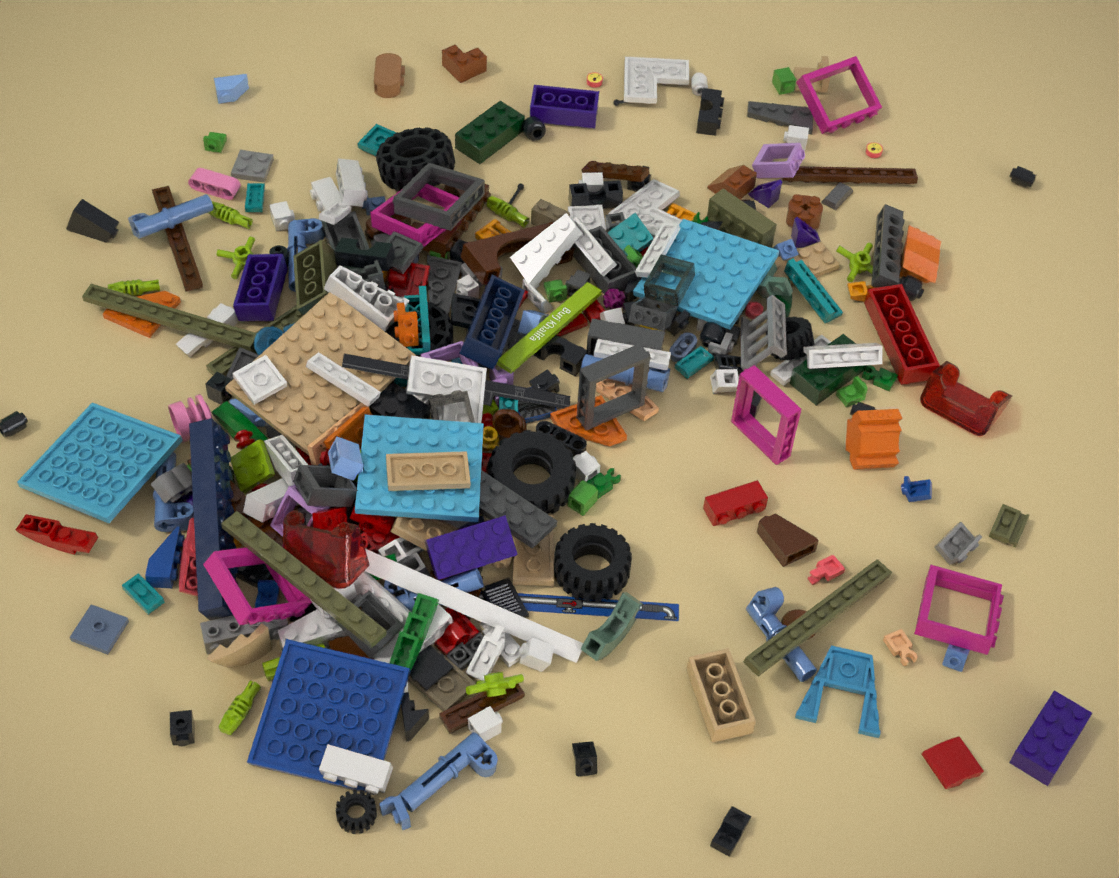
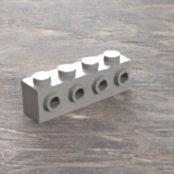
[200,615,288,655]

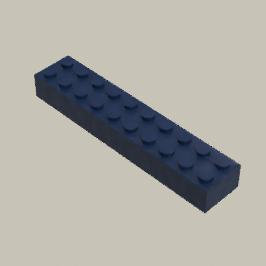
[189,418,239,620]

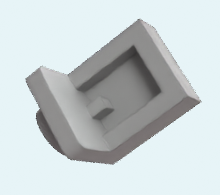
[708,332,735,359]

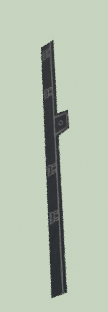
[342,353,571,409]

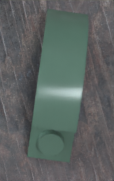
[756,262,793,299]
[581,592,642,661]

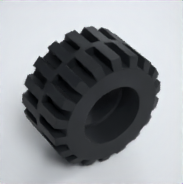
[766,317,815,360]

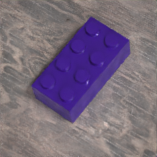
[530,85,599,128]
[233,254,288,321]
[424,515,518,580]
[1009,690,1092,786]

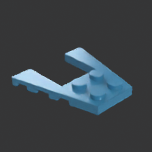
[795,645,880,738]

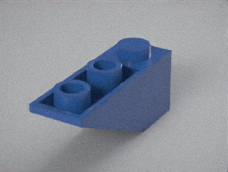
[145,526,185,589]

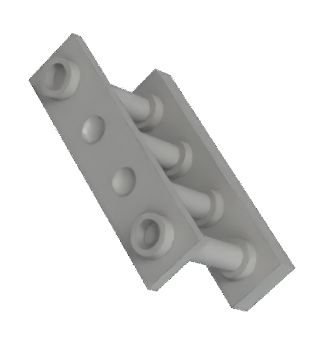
[741,295,787,371]

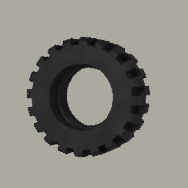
[554,523,632,602]

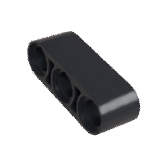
[536,421,587,457]

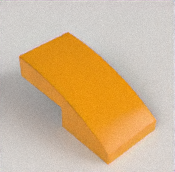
[847,281,874,302]

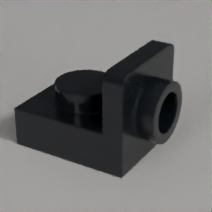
[572,741,598,776]

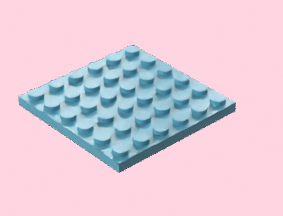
[633,219,779,330]
[17,403,183,523]
[355,415,484,522]

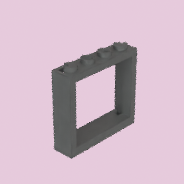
[393,163,485,231]
[576,343,651,431]

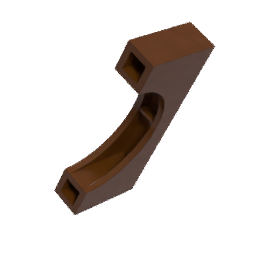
[411,184,491,258]
[461,222,575,285]

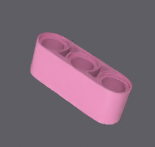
[188,168,241,200]

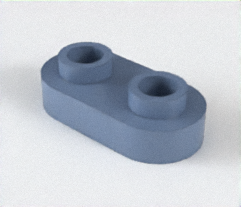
[669,332,697,362]

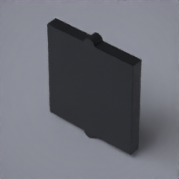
[409,645,453,691]

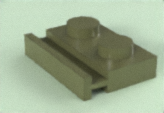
[989,504,1029,548]

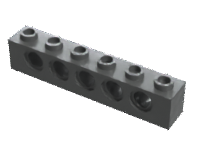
[871,204,905,288]

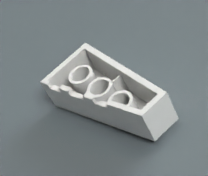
[324,266,410,331]

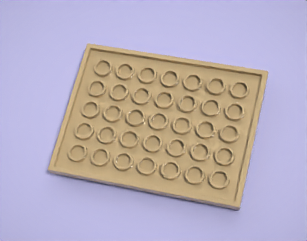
[225,292,416,455]

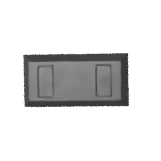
[821,182,853,210]

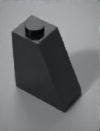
[66,199,119,243]

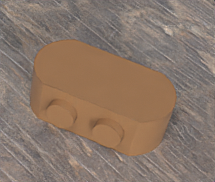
[374,53,405,98]

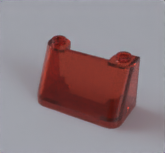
[920,361,1012,436]
[282,510,370,589]

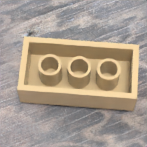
[686,648,756,743]

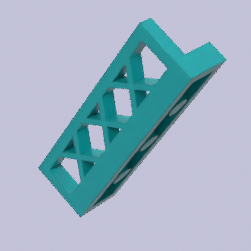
[784,258,843,324]
[404,286,430,355]

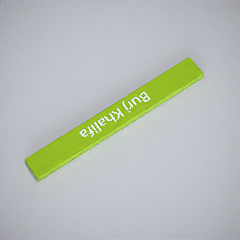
[497,282,602,374]

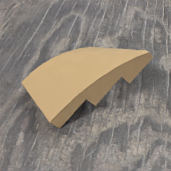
[207,623,272,668]

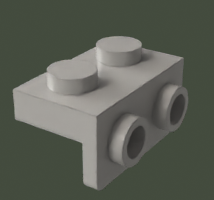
[934,522,982,565]

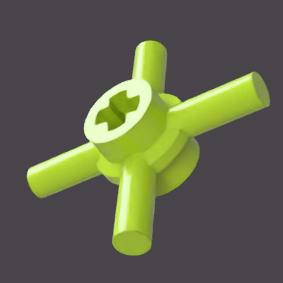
[216,236,255,279]
[836,243,873,282]
[465,672,524,697]

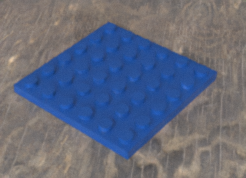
[247,639,410,795]

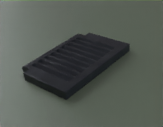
[481,577,529,618]

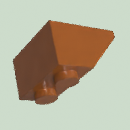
[707,165,757,199]

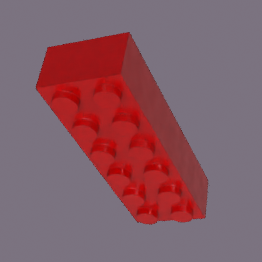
[864,284,940,385]

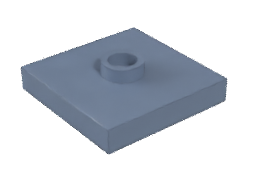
[70,604,129,655]

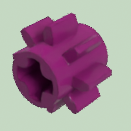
[603,288,626,310]

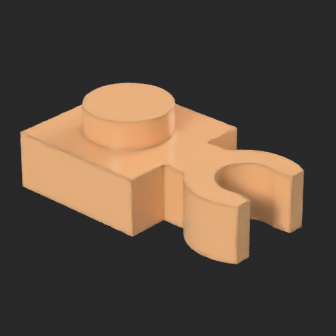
[883,629,918,666]

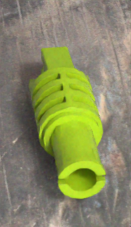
[487,196,530,228]
[208,201,253,229]
[108,279,160,296]
[219,681,261,735]

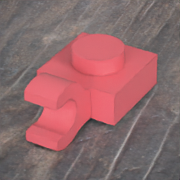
[808,555,845,585]

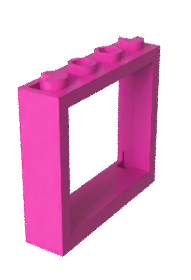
[796,56,882,134]
[370,184,459,247]
[731,365,801,465]
[203,548,312,625]
[914,565,1004,655]

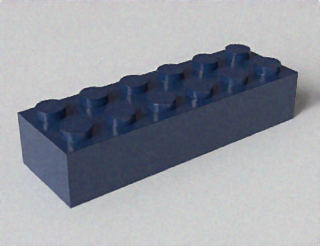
[459,275,525,370]

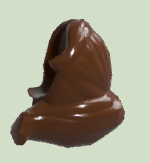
[492,409,527,438]

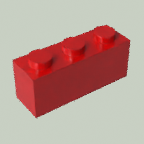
[703,480,768,526]

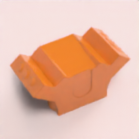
[899,225,941,283]
[845,409,903,470]

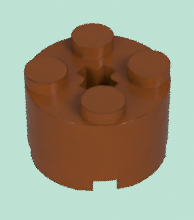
[786,194,823,230]

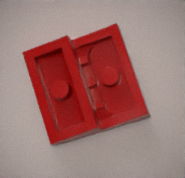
[921,736,984,789]

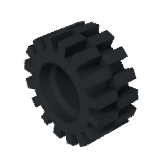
[336,789,377,834]

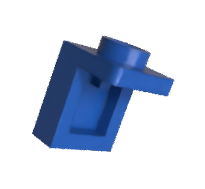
[901,476,932,502]
[255,580,279,608]

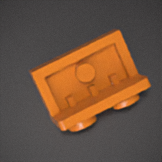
[393,302,419,347]

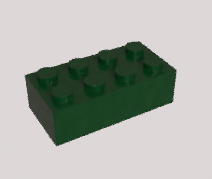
[455,101,525,164]
[789,334,867,406]

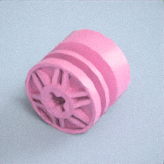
[168,394,213,443]

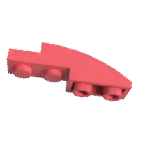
[179,518,198,596]

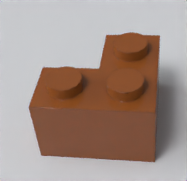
[442,45,487,83]

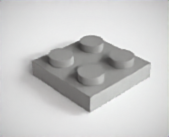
[231,150,274,183]

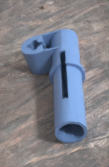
[128,194,213,239]
[287,218,325,292]
[581,354,671,392]
[153,452,194,532]
[384,568,484,612]
[746,587,817,682]
[399,732,498,812]

